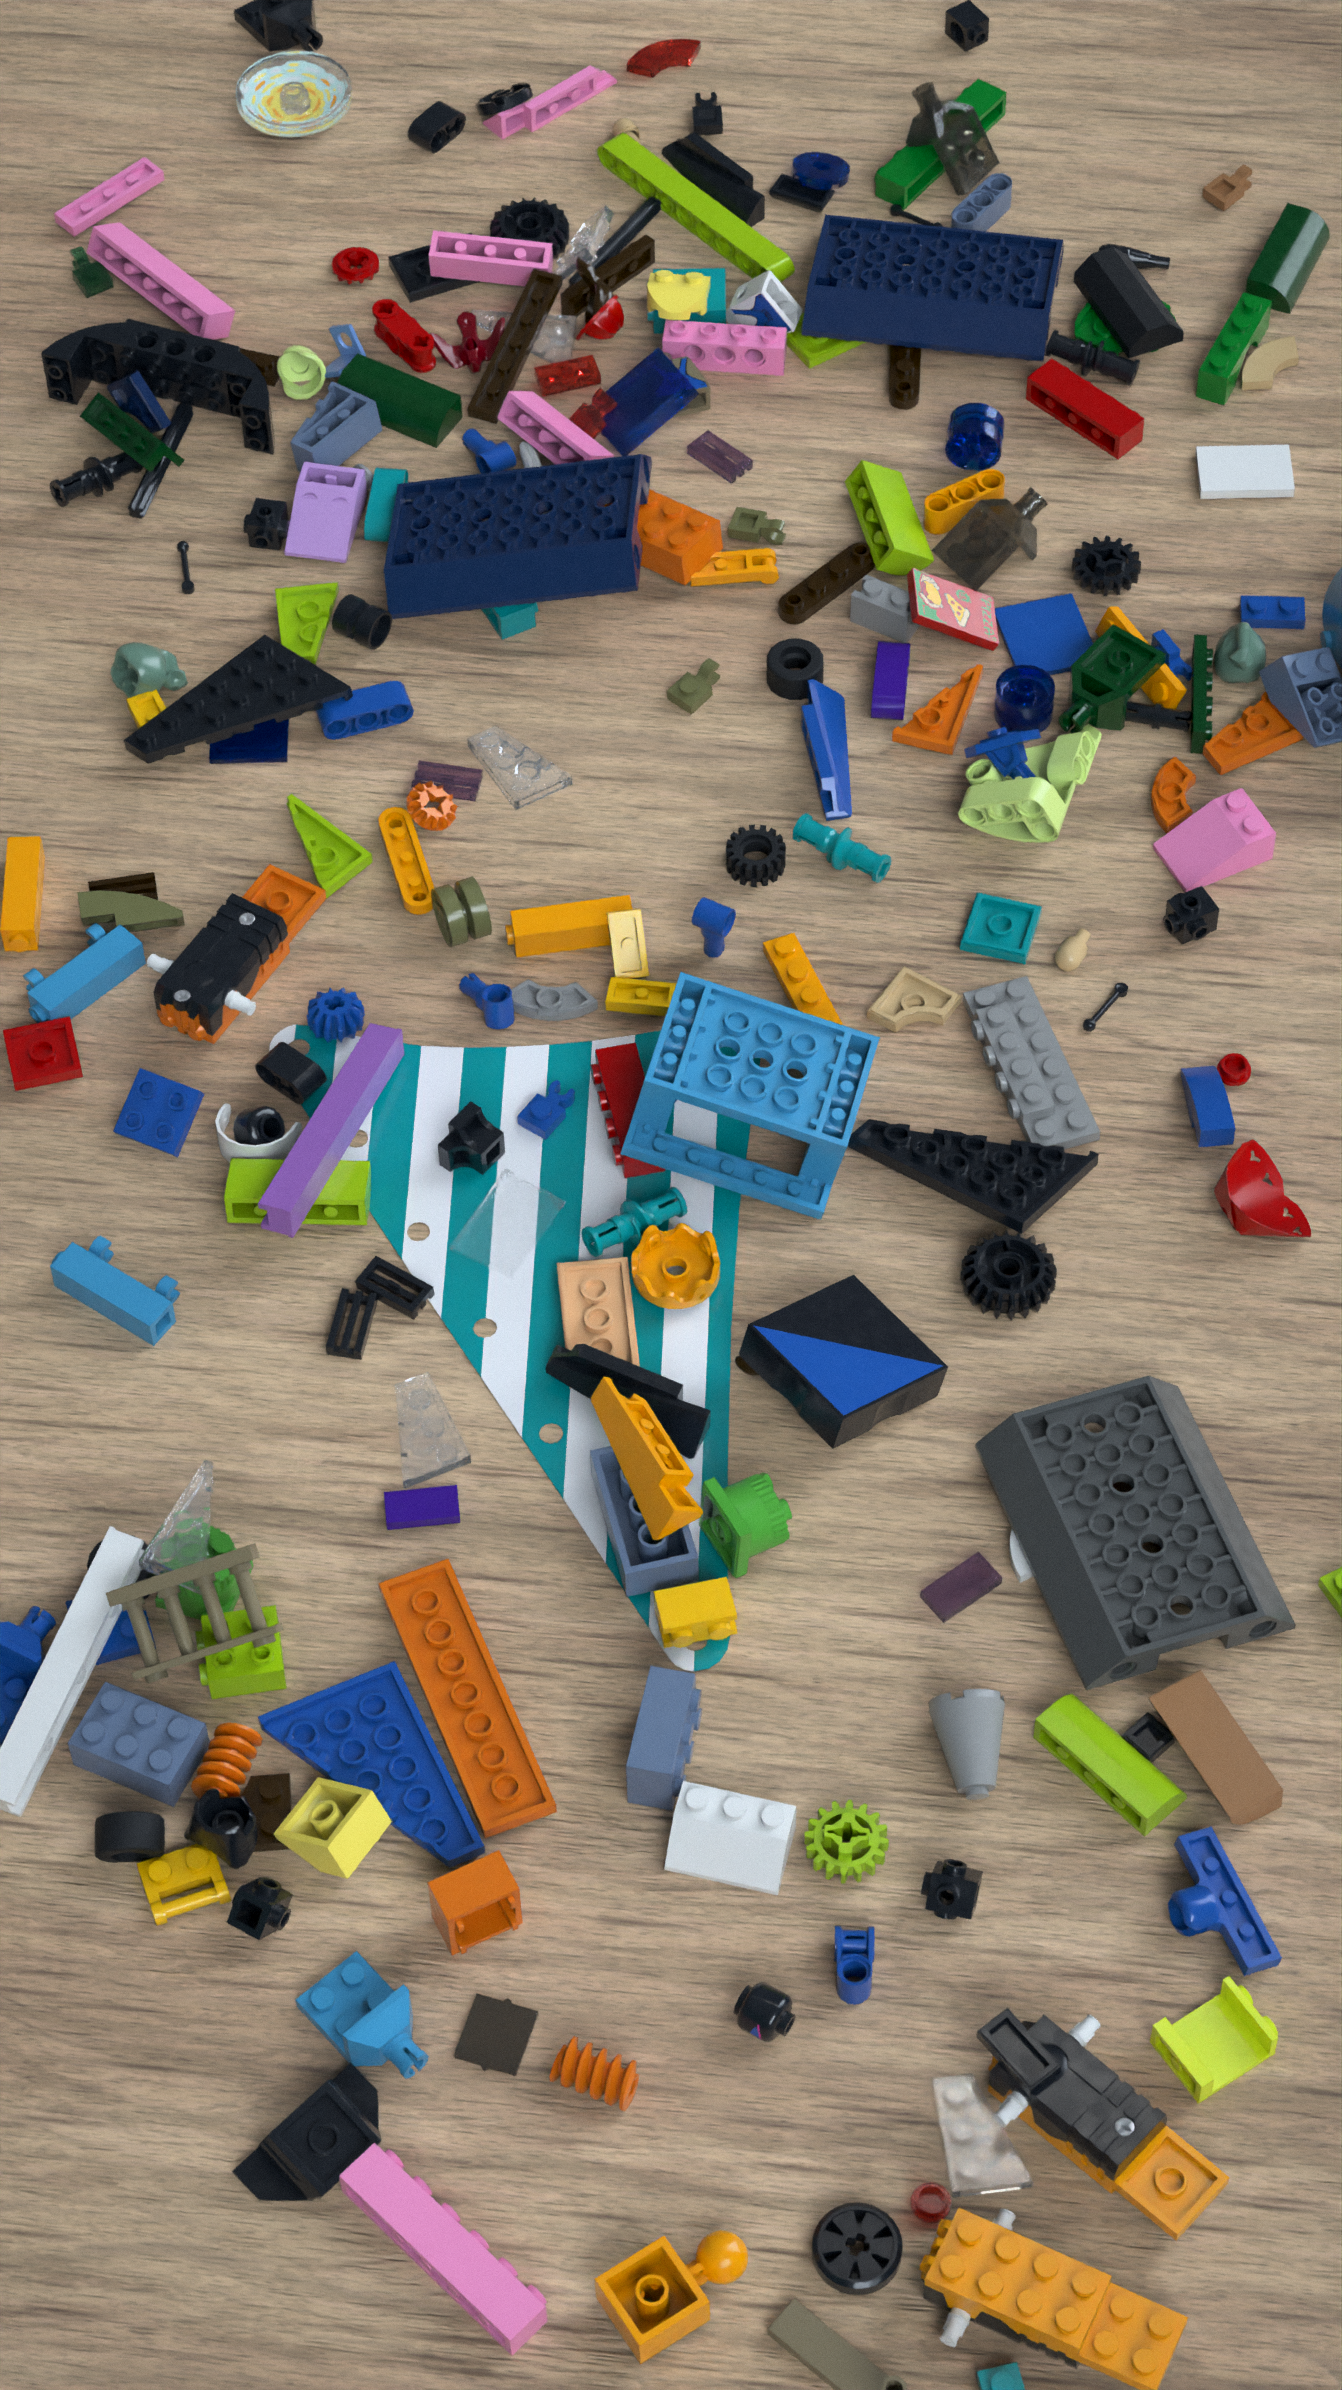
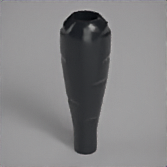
[1099,243,1170,269]

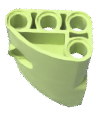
[958,724,1102,843]

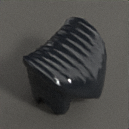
[184,1788,258,1869]

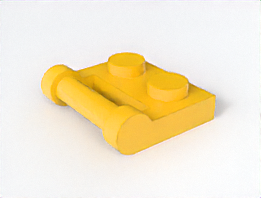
[137,1844,231,1926]

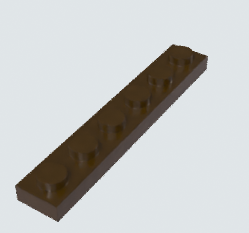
[467,268,563,424]

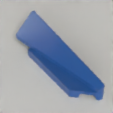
[801,679,852,821]

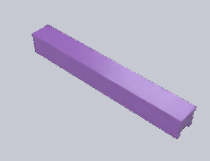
[258,1023,404,1238]

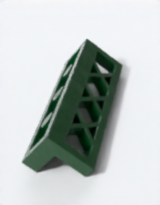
[80,392,184,472]

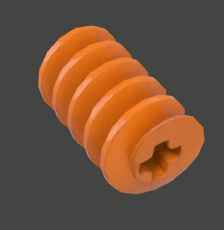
[191,1723,263,1799]
[549,2036,639,2111]

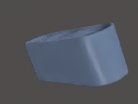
[951,173,1012,231]

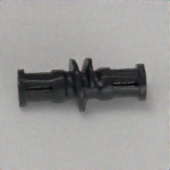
[1045,330,1140,387]
[50,452,143,507]

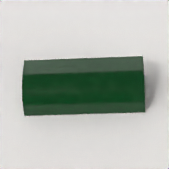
[1245,203,1330,314]
[337,353,463,448]

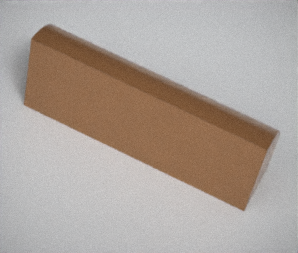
[1148,1670,1283,1825]

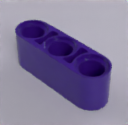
[871,641,910,720]

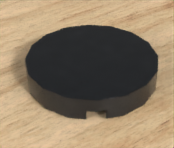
[476,83,533,116]

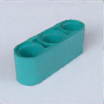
[364,467,408,542]

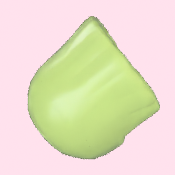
[277,345,326,400]

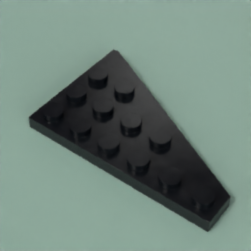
[124,635,353,763]
[848,1119,1099,1234]

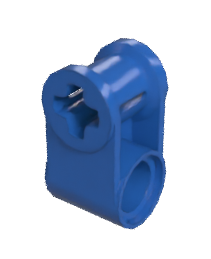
[834,1926,875,2005]

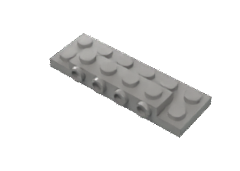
[963,976,1100,1149]

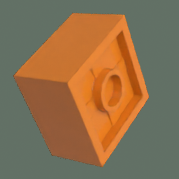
[427,1850,523,1955]

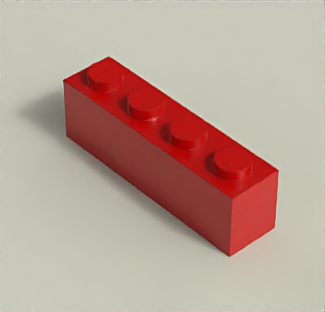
[1026,358,1145,460]
[590,1042,665,1178]

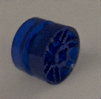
[945,403,1005,471]
[994,665,1055,733]

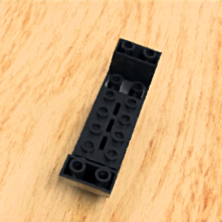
[41,318,275,455]

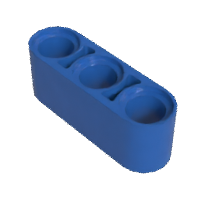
[315,681,414,740]

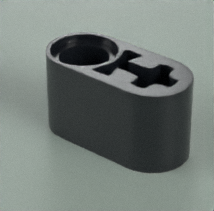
[408,101,466,153]
[255,1042,327,1104]

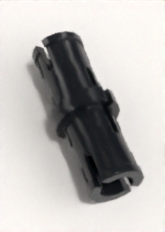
[1125,701,1192,732]

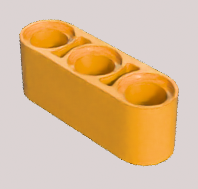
[923,469,1005,535]

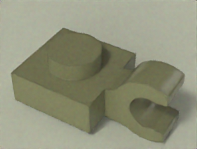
[728,507,786,545]
[667,658,720,715]

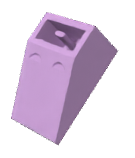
[285,462,367,563]

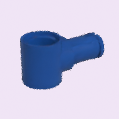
[462,429,517,474]
[692,897,736,958]
[459,973,515,1029]

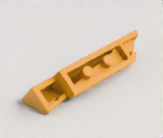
[591,1377,703,1540]

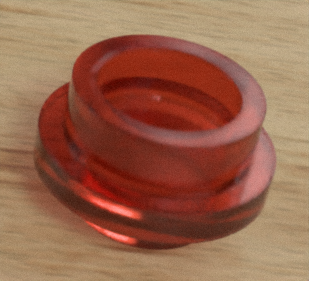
[911,2182,952,2223]

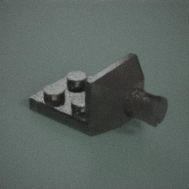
[906,82,1000,195]
[932,487,1048,591]

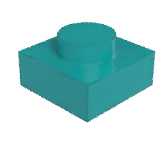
[976,2362,1025,2390]

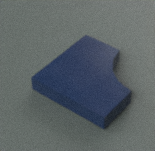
[106,371,172,434]

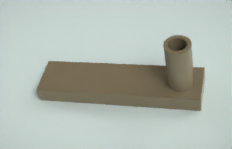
[767,2298,907,2390]

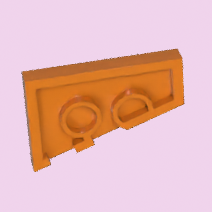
[1203,692,1303,775]

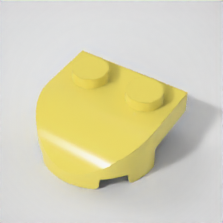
[647,270,711,320]

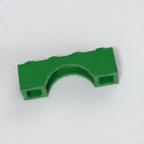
[1196,292,1272,406]

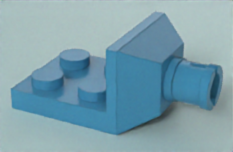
[295,1951,429,2079]

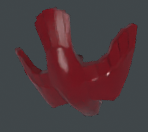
[430,311,505,374]

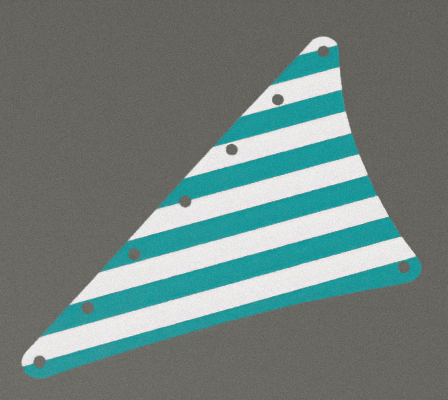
[269,1025,761,1671]

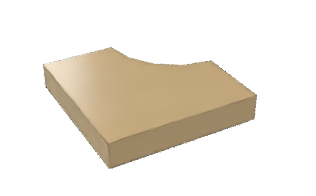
[867,966,961,1033]

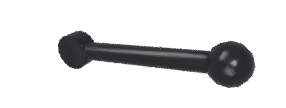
[890,204,943,227]
[177,541,195,594]
[1083,983,1128,1032]

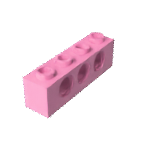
[662,320,787,376]

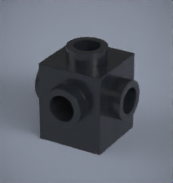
[243,498,290,551]
[1163,886,1219,945]
[921,1859,983,1920]
[226,1877,293,1940]

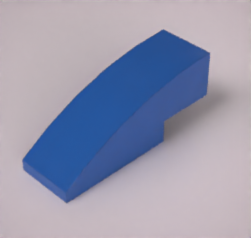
[1180,1066,1236,1147]

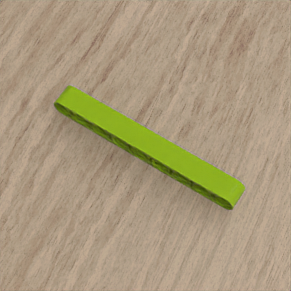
[597,133,795,283]

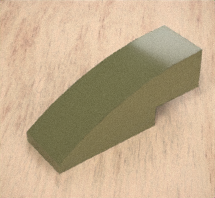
[77,890,185,933]

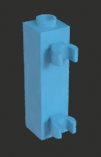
[23,923,146,1023]
[50,1235,180,1346]

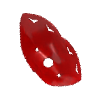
[1214,1139,1311,1237]

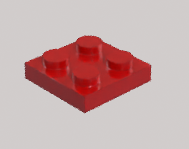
[3,1016,83,1091]

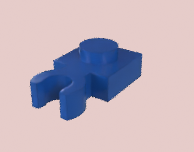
[517,1080,575,1140]

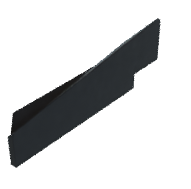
[662,132,765,227]
[545,1344,711,1459]

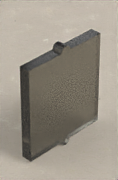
[454,1994,539,2076]

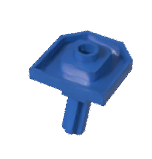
[964,727,1041,780]

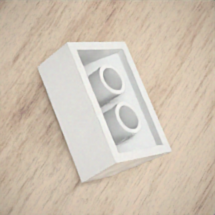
[664,1781,796,1895]

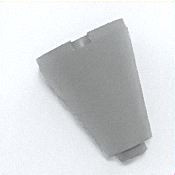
[928,1689,1005,1800]

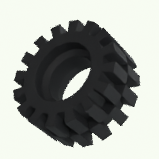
[726,824,786,887]

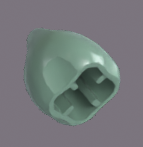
[1214,622,1267,683]
[111,642,188,698]

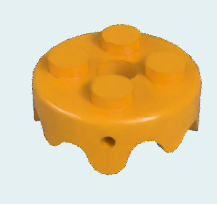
[631,1223,720,1309]

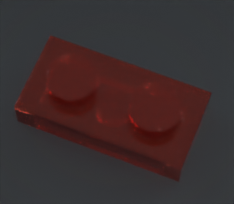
[534,354,601,397]

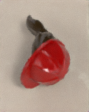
[575,256,624,341]

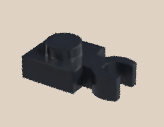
[692,92,723,135]

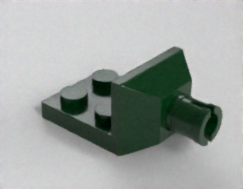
[1059,624,1166,733]

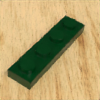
[1191,634,1213,754]

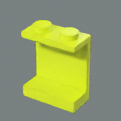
[1150,1976,1278,2104]

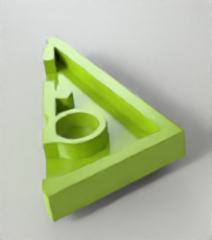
[287,794,373,899]

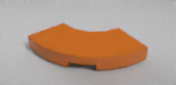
[1151,756,1196,834]

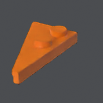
[892,664,984,755]

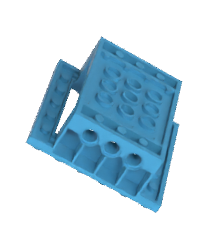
[621,972,880,1220]

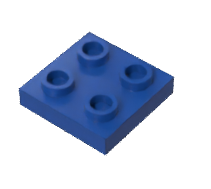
[113,1068,204,1158]

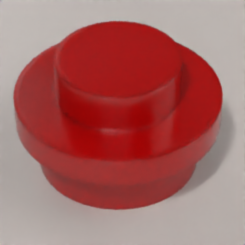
[1217,1053,1251,1086]

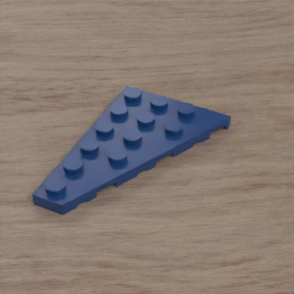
[258,1661,485,1868]

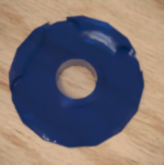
[791,152,850,190]

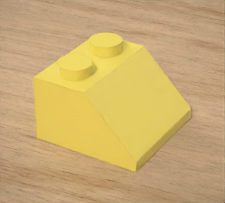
[273,1777,392,1879]

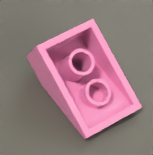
[1153,788,1276,892]

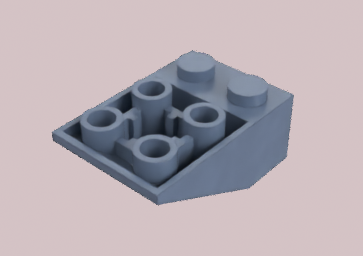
[1259,647,1342,748]

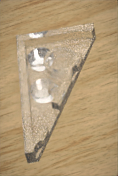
[471,310,577,371]
[138,1460,214,1595]

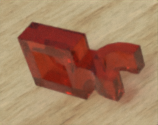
[569,388,618,439]

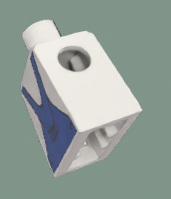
[726,270,803,333]

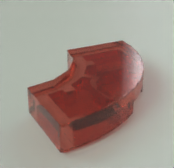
[627,39,701,78]

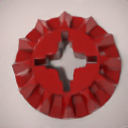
[332,247,379,285]

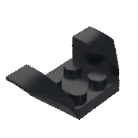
[232,2063,382,2201]

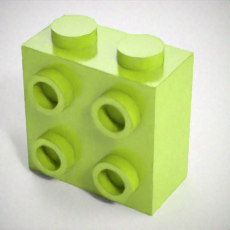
[195,1605,287,1699]

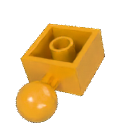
[594,2230,748,2364]

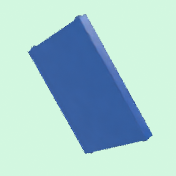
[995,593,1093,681]

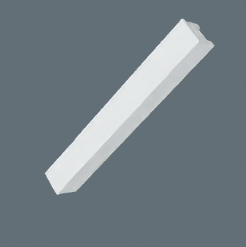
[0,1526,149,1817]

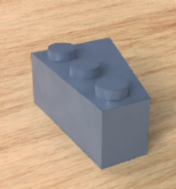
[290,381,382,472]

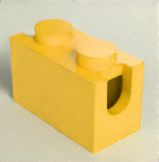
[654,1577,737,1648]

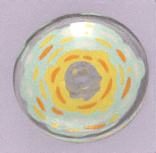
[236,51,352,137]

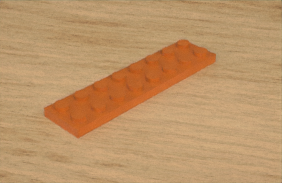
[379,1558,557,1838]

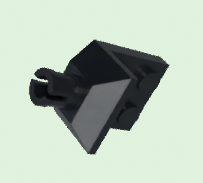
[234,0,323,53]

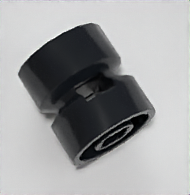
[332,594,392,650]

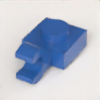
[1151,629,1192,681]

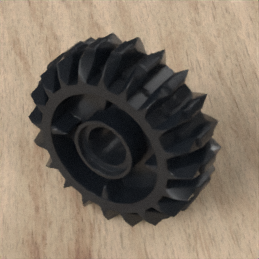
[490,197,570,259]
[960,1229,1057,1320]

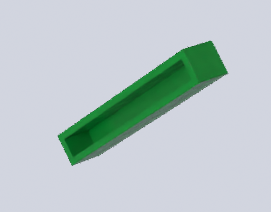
[874,78,1007,210]

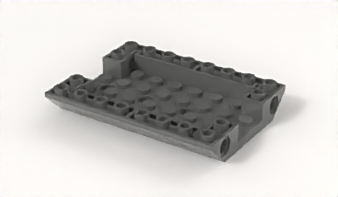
[975,1376,1296,1690]

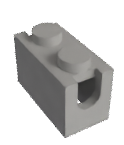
[850,575,920,643]

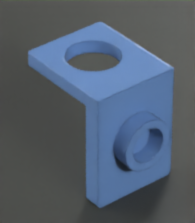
[325,324,366,378]

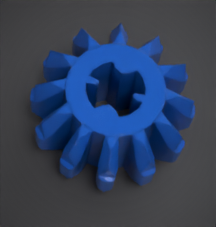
[307,987,365,1043]

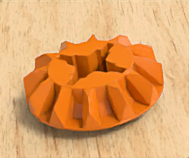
[406,781,458,831]

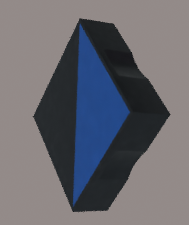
[739,1275,948,1449]

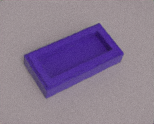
[384,1485,461,1530]

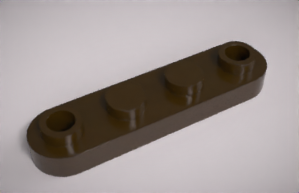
[889,345,922,410]
[778,543,875,624]

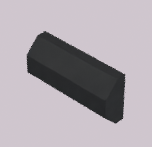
[1073,247,1184,358]

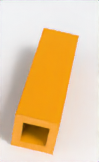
[0,836,45,952]
[505,895,633,958]

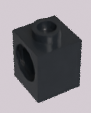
[945,0,989,52]

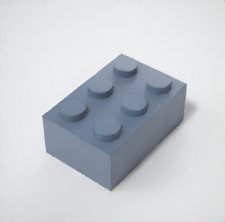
[626,1666,702,1811]
[68,1682,210,1807]

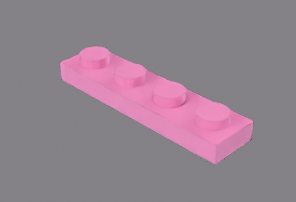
[54,157,165,237]

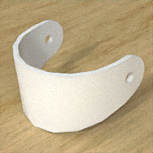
[215,1103,302,1163]

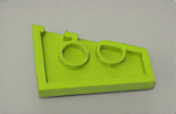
[275,582,339,664]

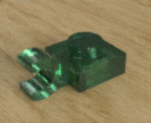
[70,246,113,298]

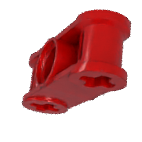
[372,299,436,373]

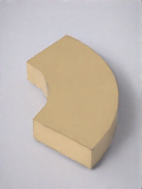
[1241,336,1299,390]

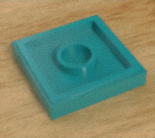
[960,892,1042,964]

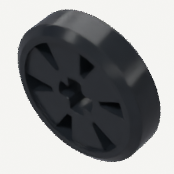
[812,2203,903,2295]

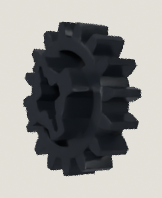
[1072,536,1141,596]

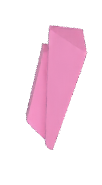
[483,66,617,140]

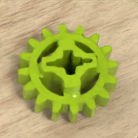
[804,1800,889,1884]

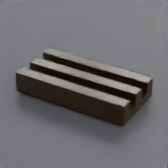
[88,872,158,900]

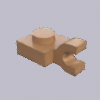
[1202,164,1252,211]

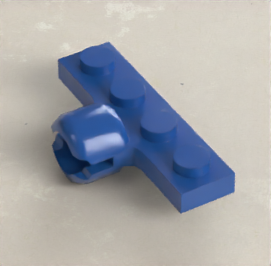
[1168,1827,1282,1976]

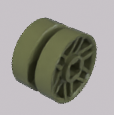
[431,876,492,947]

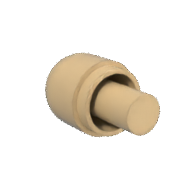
[613,118,641,144]
[1055,928,1091,971]

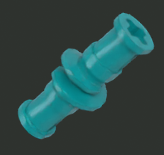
[793,813,892,883]
[581,1187,687,1257]

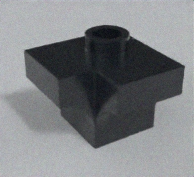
[438,1101,505,1175]

